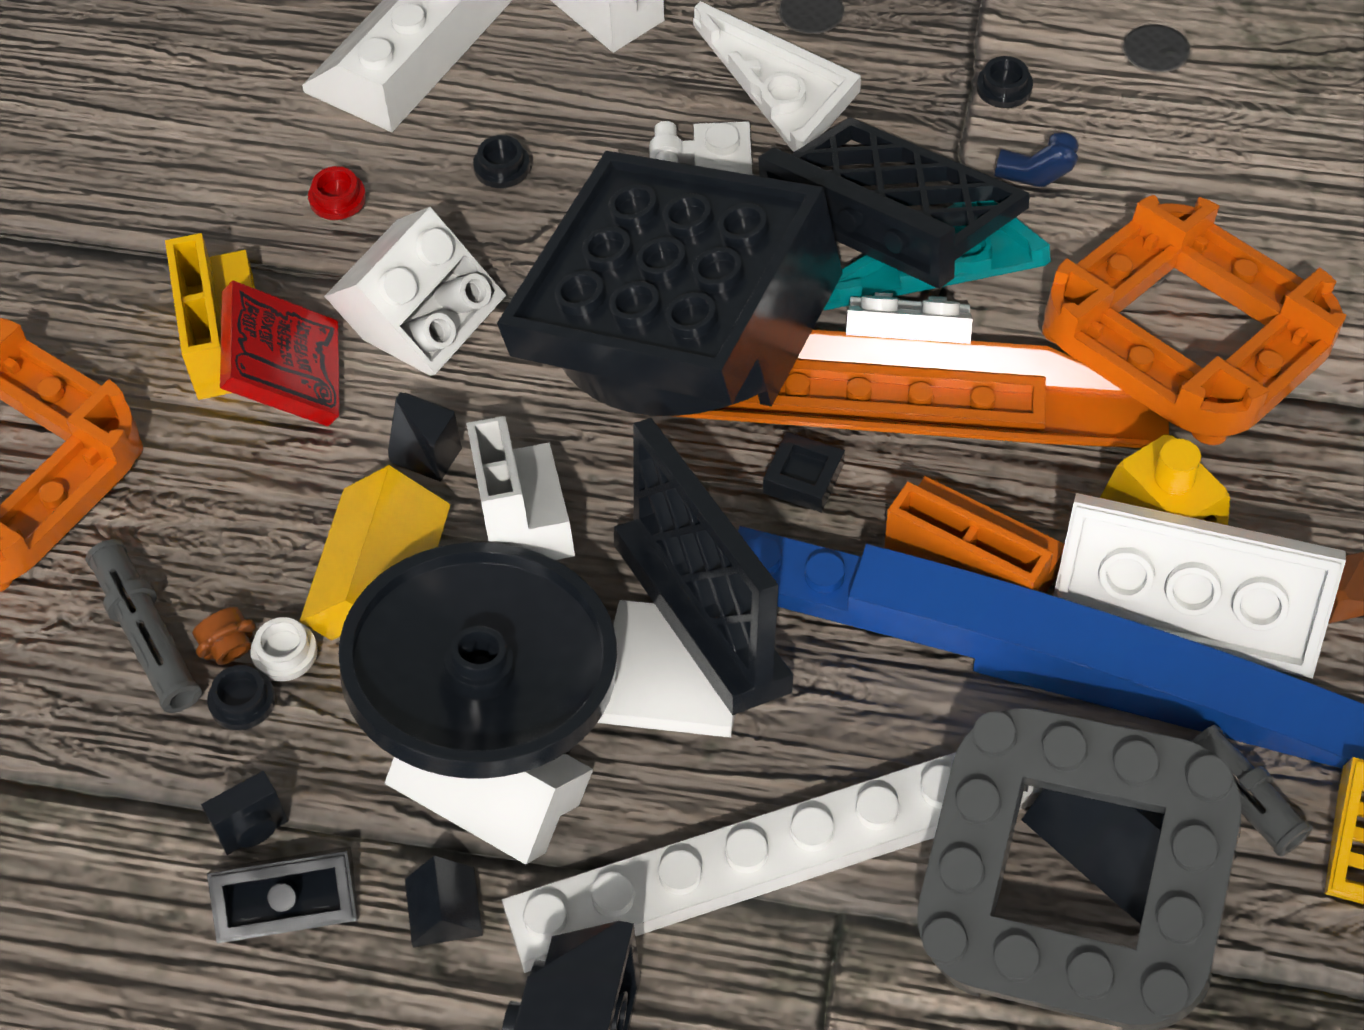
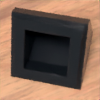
[405,856,483,948]

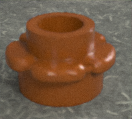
[192,607,256,665]

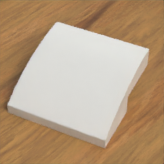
[597,600,735,737]

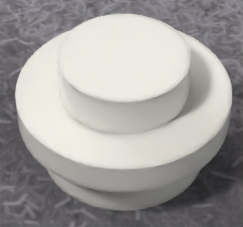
[250,617,318,681]

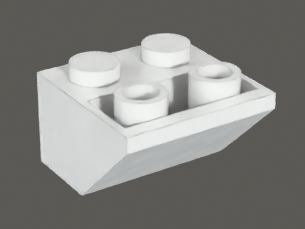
[324,207,506,376]

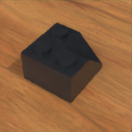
[502,921,641,1030]

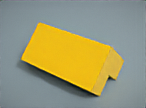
[165,233,256,400]
[299,465,451,641]

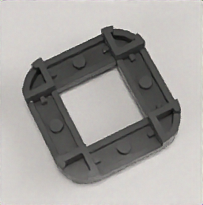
[917,708,1241,1030]

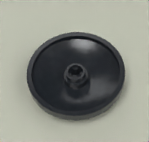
[338,542,617,779]

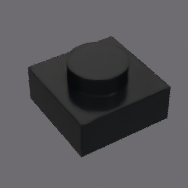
[763,431,845,513]
[201,770,288,855]

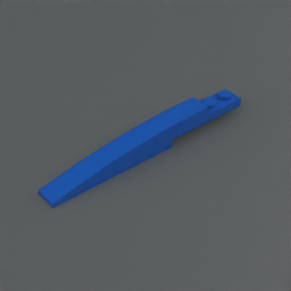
[738,526,1364,769]

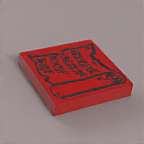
[220,280,339,426]

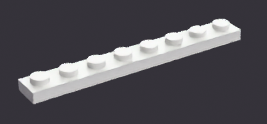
[502,752,1044,973]

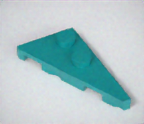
[823,200,1051,311]

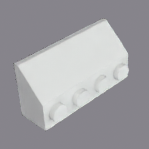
[302,0,512,132]

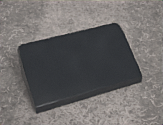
[207,847,358,944]

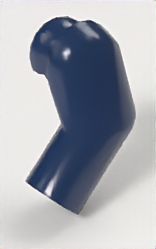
[994,132,1079,187]

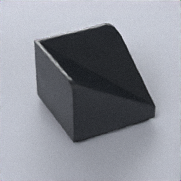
[388,392,462,482]

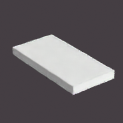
[1053,493,1346,679]

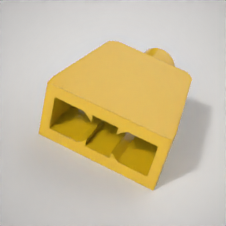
[1100,434,1230,525]

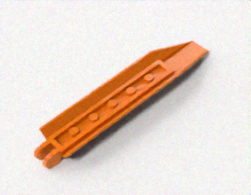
[642,330,1169,448]

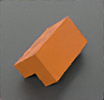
[884,476,1065,593]

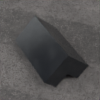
[1021,789,1237,925]

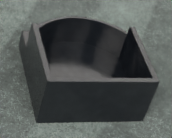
[497,151,843,416]

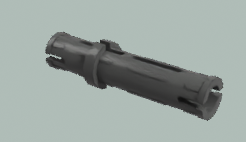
[85,539,202,713]

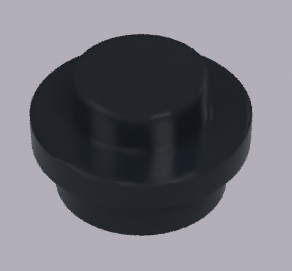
[977,56,1033,108]
[473,135,530,188]
[207,665,275,730]

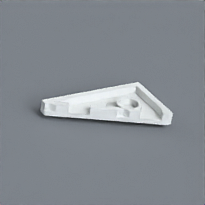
[693,1,861,152]

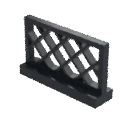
[758,117,1030,289]
[613,418,794,715]

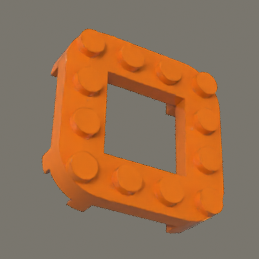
[1042,195,1347,445]
[0,318,143,592]

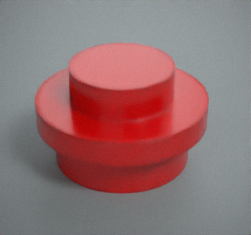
[308,166,366,220]

